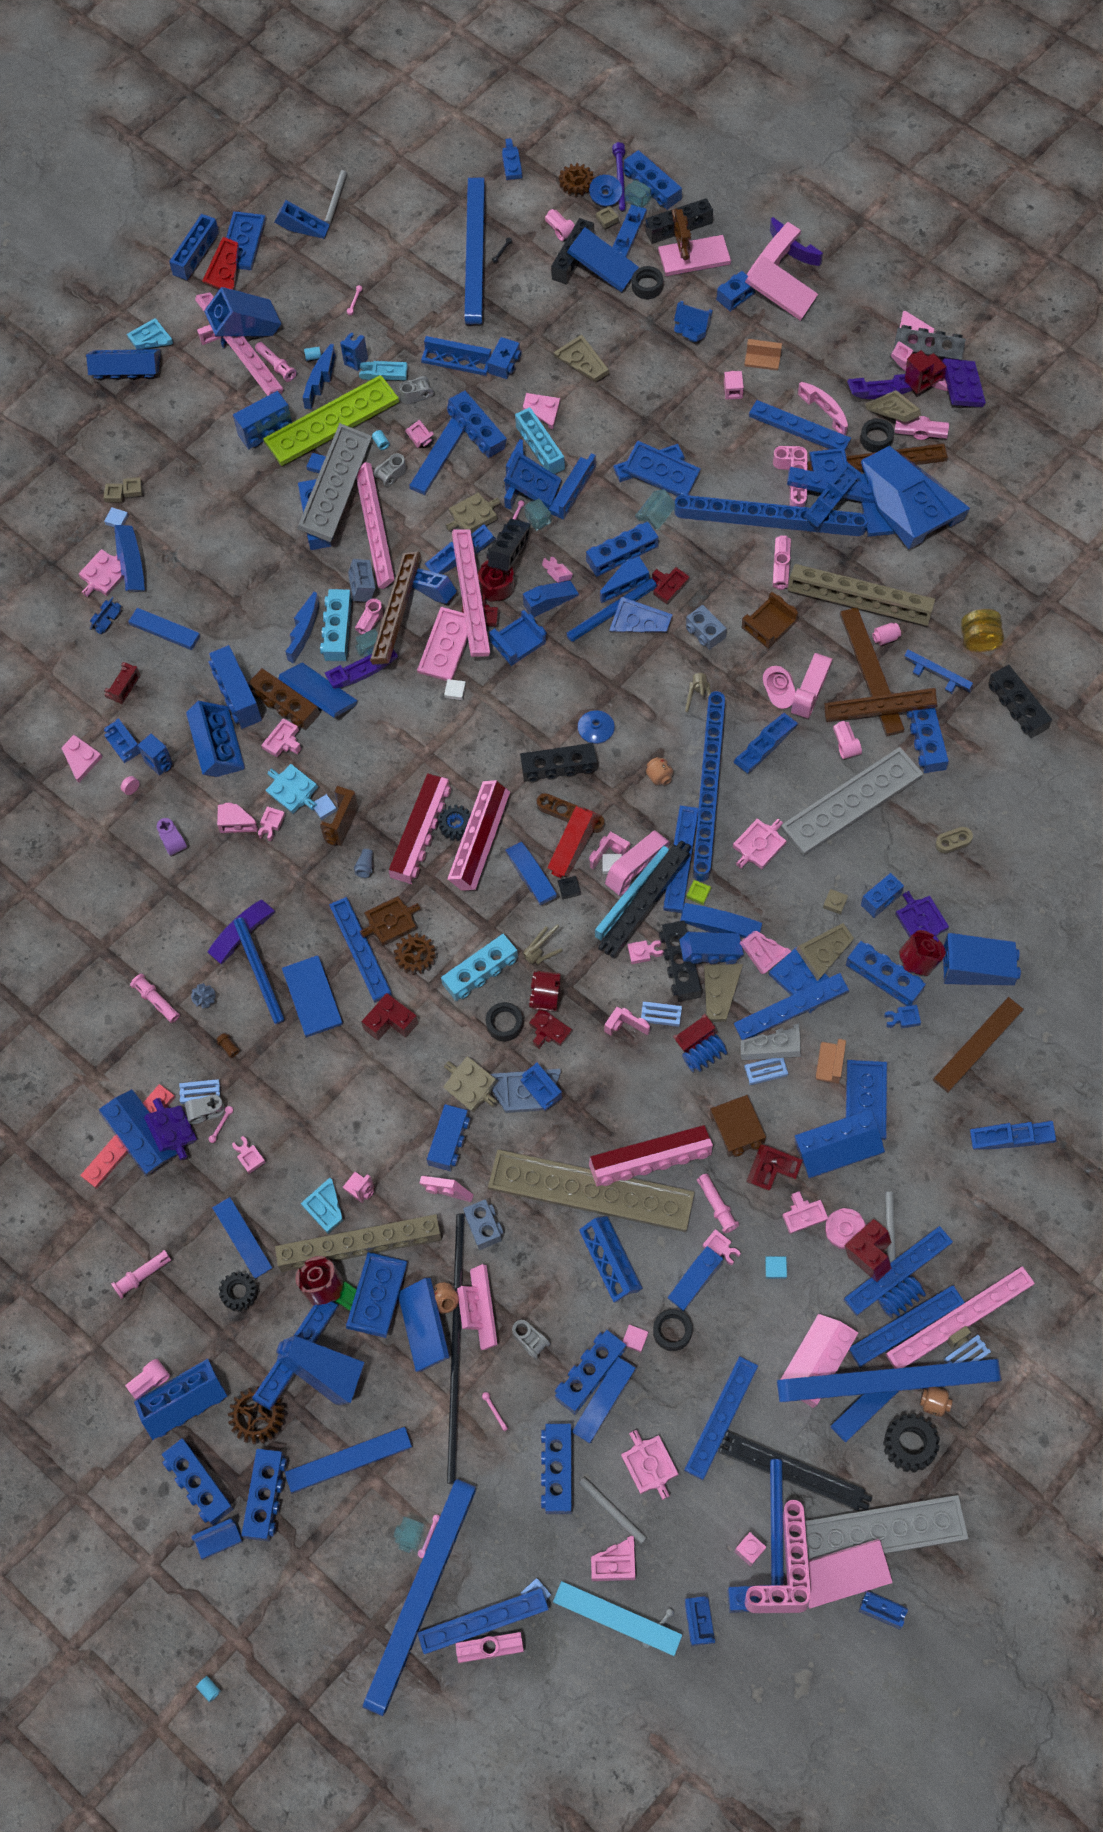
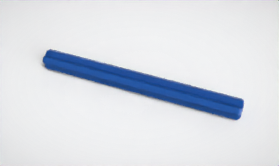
[566,579,657,642]
[234,917,284,1024]
[770,1459,783,1586]

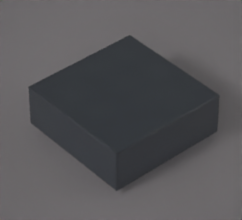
[558,876,581,900]

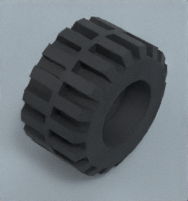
[883,1414,940,1473]

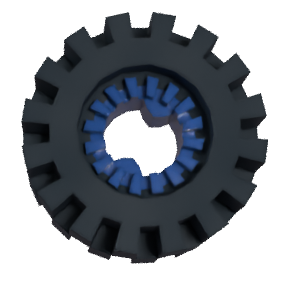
[438,805,471,841]

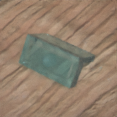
[635,489,675,529]

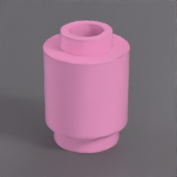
[872,623,901,646]

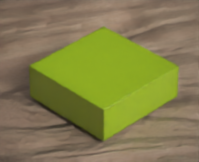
[686,880,711,905]

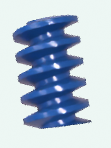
[682,1034,727,1072]
[878,1276,926,1318]

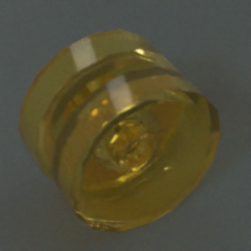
[961,609,1004,652]

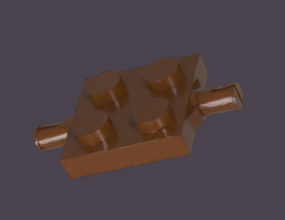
[672,208,691,260]
[359,896,421,946]

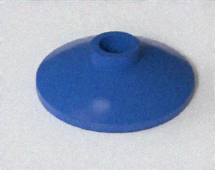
[589,174,622,206]
[578,710,614,744]

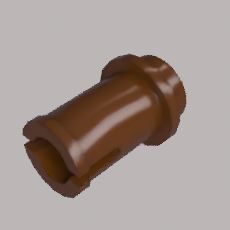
[217,1033,240,1058]

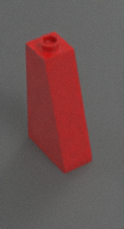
[547,806,601,878]

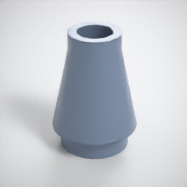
[354,849,373,878]

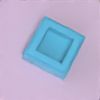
[765,1257,787,1279]

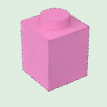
[724,371,743,400]
[734,1532,766,1567]

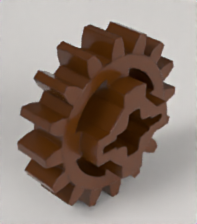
[559,163,594,196]
[394,933,436,975]

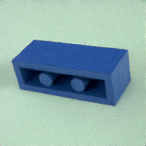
[679,932,743,964]
[427,1104,471,1172]

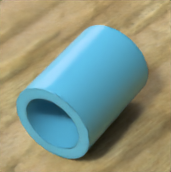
[304,347,321,361]
[372,430,390,450]
[196,1676,221,1702]

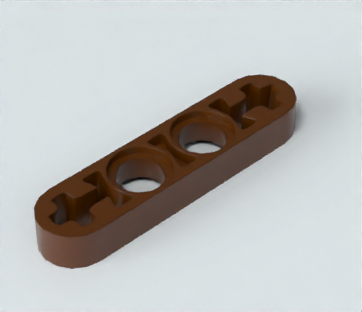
[537,793,605,833]

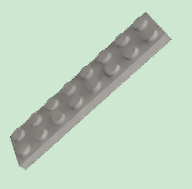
[297,423,372,542]
[781,747,923,856]
[790,1495,968,1560]

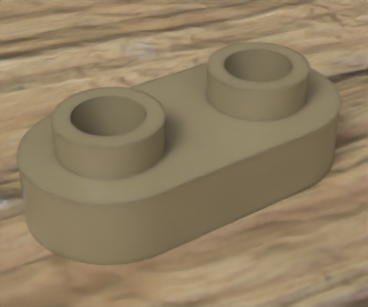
[935,827,973,853]

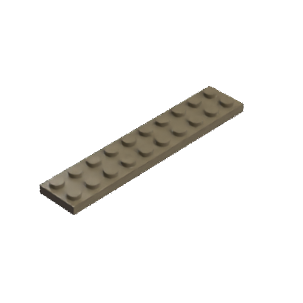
[488,1149,694,1232]

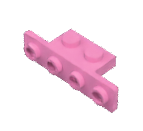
[457,1264,497,1350]

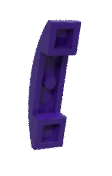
[770,217,823,266]
[847,374,913,399]
[325,649,398,688]
[207,899,275,965]

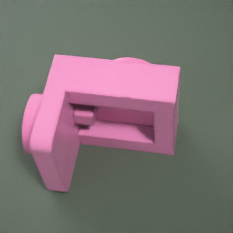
[405,420,434,448]

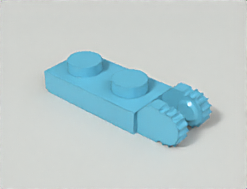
[359,361,408,380]

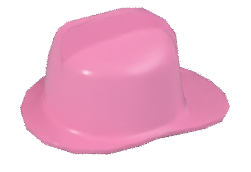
[763,666,796,709]

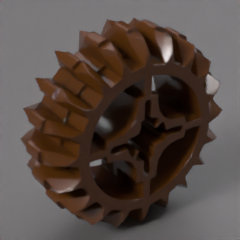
[228,1386,285,1445]

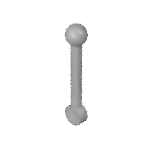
[642,1608,674,1648]

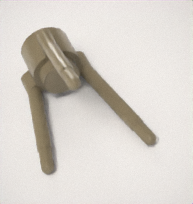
[685,673,714,712]
[522,924,563,965]

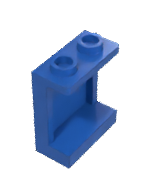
[489,610,546,666]

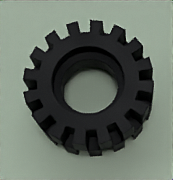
[219,1271,258,1312]

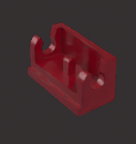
[104,662,141,705]
[673,1014,718,1053]

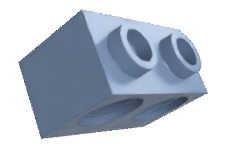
[348,559,375,602]
[686,605,727,650]
[463,1199,504,1250]

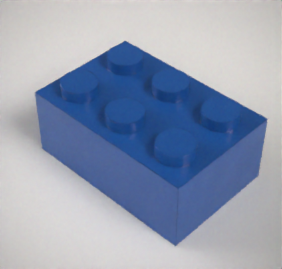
[233,391,292,450]

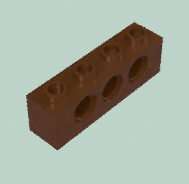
[248,668,319,731]

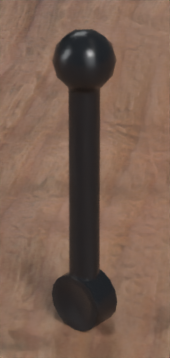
[492,237,512,263]

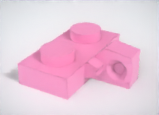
[261,718,302,757]
[782,1191,828,1234]

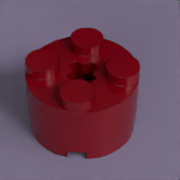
[478,560,515,602]
[899,930,946,976]
[529,971,561,1012]
[295,1256,343,1305]

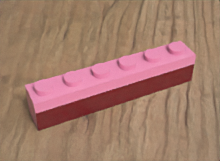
[389,773,451,884]
[447,780,510,891]
[589,1125,713,1186]

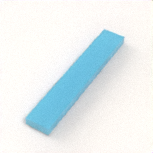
[595,845,669,941]
[553,1581,683,1656]

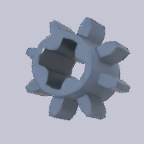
[191,983,215,1009]

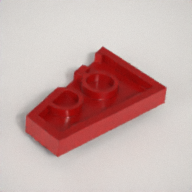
[202,237,239,290]

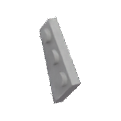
[741,1023,801,1060]

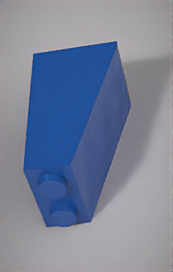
[204,287,281,337]
[943,933,1021,986]
[276,1336,364,1405]

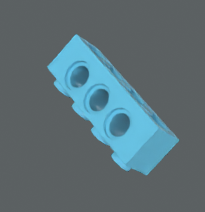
[515,407,565,474]
[320,589,352,661]
[441,933,518,1001]

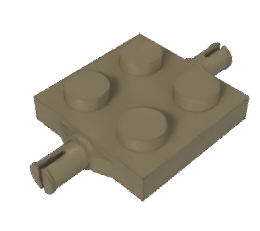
[446,492,501,533]
[443,1056,498,1112]

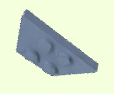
[491,1069,561,1113]

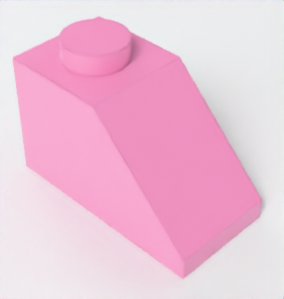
[217,803,258,833]

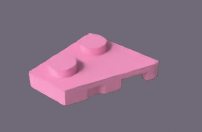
[900,311,934,347]
[523,393,560,429]
[62,735,102,782]
[740,931,791,974]
[419,1176,474,1202]
[591,1536,635,1581]

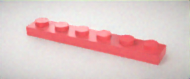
[80,1084,175,1189]

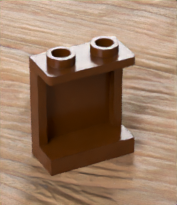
[741,592,798,649]
[320,786,358,846]
[709,1095,766,1157]

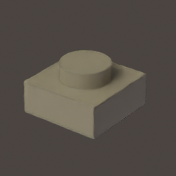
[596,206,619,228]
[123,477,142,497]
[104,484,123,502]
[823,889,848,915]
[947,1326,971,1349]

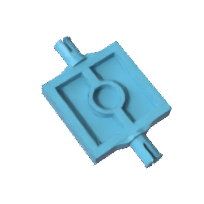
[265,764,318,814]

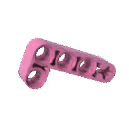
[773,446,807,507]
[791,653,833,719]
[605,831,670,896]

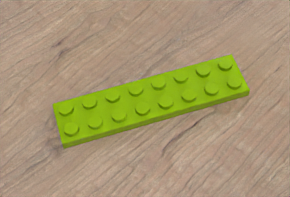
[263,375,399,466]

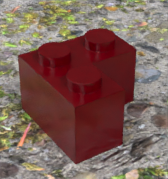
[905,350,946,394]
[361,993,418,1041]
[746,1144,803,1191]
[844,1219,892,1282]

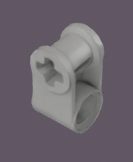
[400,376,434,404]
[373,453,407,487]
[185,1095,225,1124]
[512,1320,551,1360]

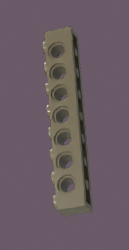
[787,564,935,626]
[275,1214,442,1272]

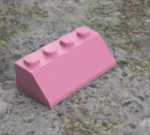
[780,1314,858,1408]

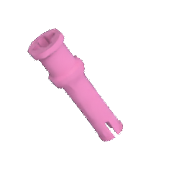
[255,342,297,382]
[130,974,180,1023]
[697,1174,739,1234]
[111,1250,172,1299]

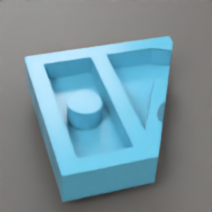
[127,318,173,349]
[301,1178,343,1234]

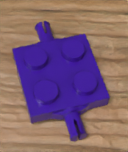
[895,891,949,942]
[144,1098,197,1160]

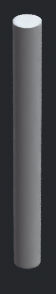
[324,170,347,224]
[885,1192,896,1263]
[579,1477,647,1544]

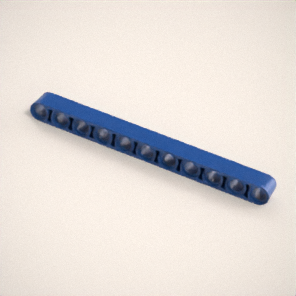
[465,177,485,325]
[674,495,868,536]
[693,691,725,882]
[777,1359,1002,1402]
[363,1479,477,1716]

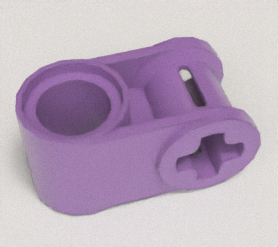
[157,818,187,856]

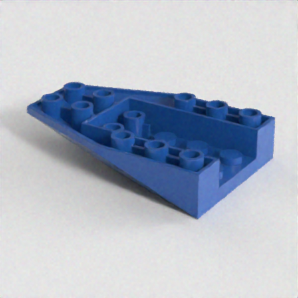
[861,446,970,549]

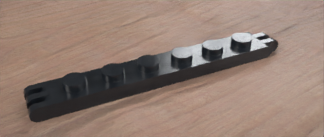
[598,840,692,959]
[718,1432,872,1511]

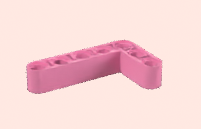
[745,1500,811,1613]

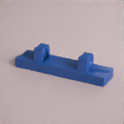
[613,205,647,258]
[904,649,974,694]

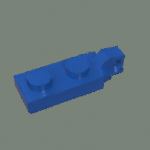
[502,138,522,180]

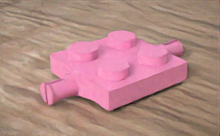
[79,549,124,597]
[733,819,786,870]
[621,1430,678,1500]

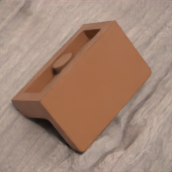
[745,339,782,370]
[816,1039,846,1084]

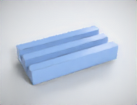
[641,1002,682,1027]
[744,1058,788,1085]
[179,1079,220,1104]
[944,1335,991,1364]

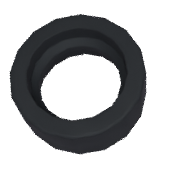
[632,266,664,299]
[860,418,894,453]
[485,1002,523,1042]
[653,1309,692,1351]

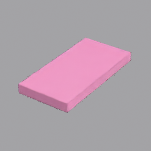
[658,235,731,276]
[745,256,818,321]
[417,607,468,681]
[799,1539,893,1609]

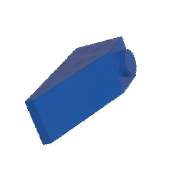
[274,200,330,239]
[600,556,649,603]
[412,568,457,604]
[523,581,579,617]
[667,1246,723,1312]

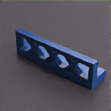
[421,336,492,376]
[548,453,596,520]
[579,1216,643,1302]

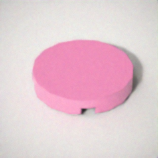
[825,1208,866,1249]

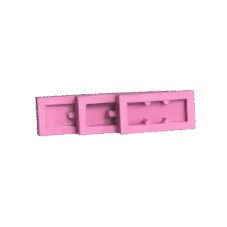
[747,222,801,276]

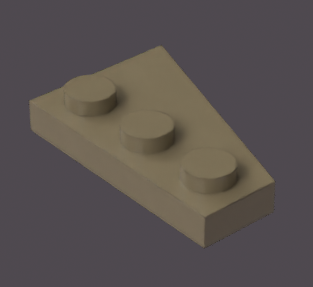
[553,335,609,382]
[865,390,921,422]
[796,923,854,981]
[704,964,743,1022]

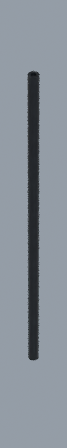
[447,1214,464,1484]

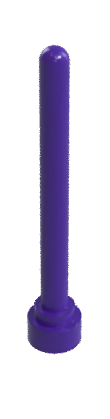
[612,142,626,211]

